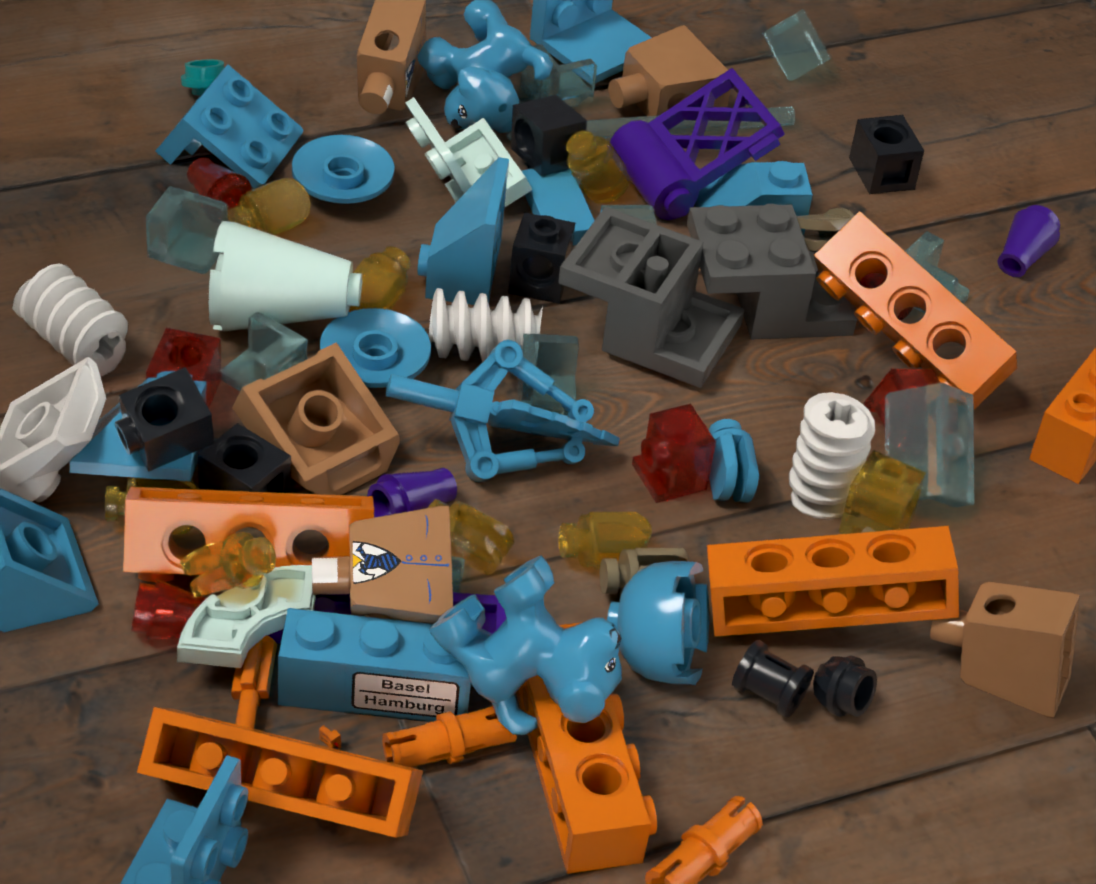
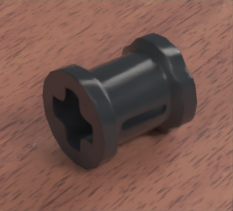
[732,639,814,718]

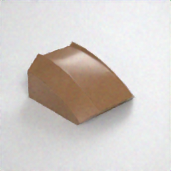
[232,342,400,495]

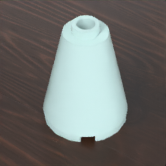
[208,221,363,331]

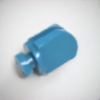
[703,419,759,503]

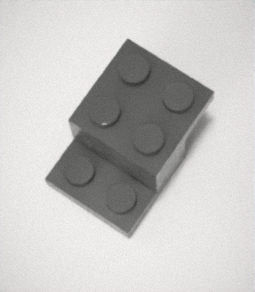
[687,204,857,340]
[559,206,745,388]

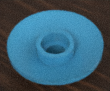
[292,135,395,204]
[320,308,431,388]

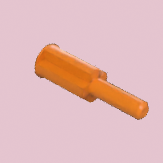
[231,635,277,729]

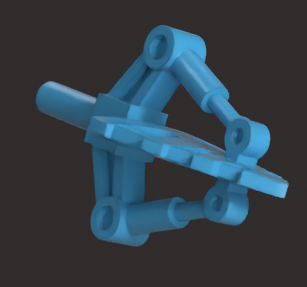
[386,340,620,482]

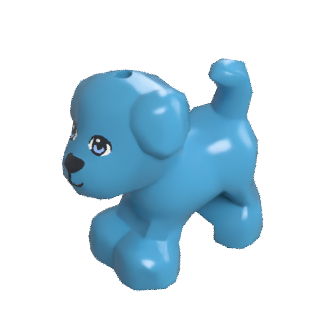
[417,0,553,133]
[429,555,622,735]

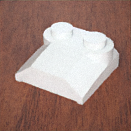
[0,357,106,502]

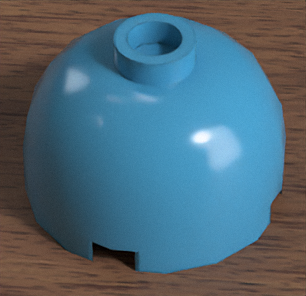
[607,561,710,685]

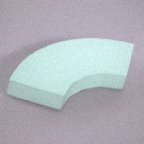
[177,565,316,668]

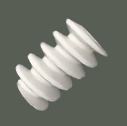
[12,263,128,376]
[429,288,543,365]
[789,392,875,520]

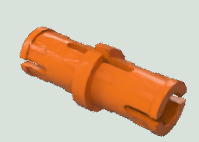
[382,706,517,768]
[645,796,763,884]

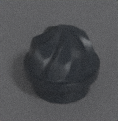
[813,655,877,717]

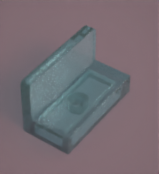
[885,383,974,507]

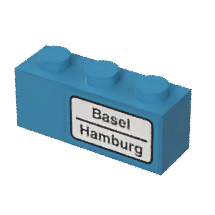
[278,608,471,722]

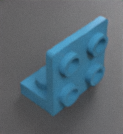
[529,0,652,84]
[155,64,303,190]
[120,755,248,884]

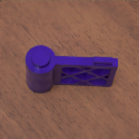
[609,68,785,220]

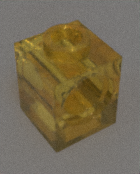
[839,450,926,534]

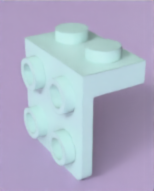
[405,97,532,207]

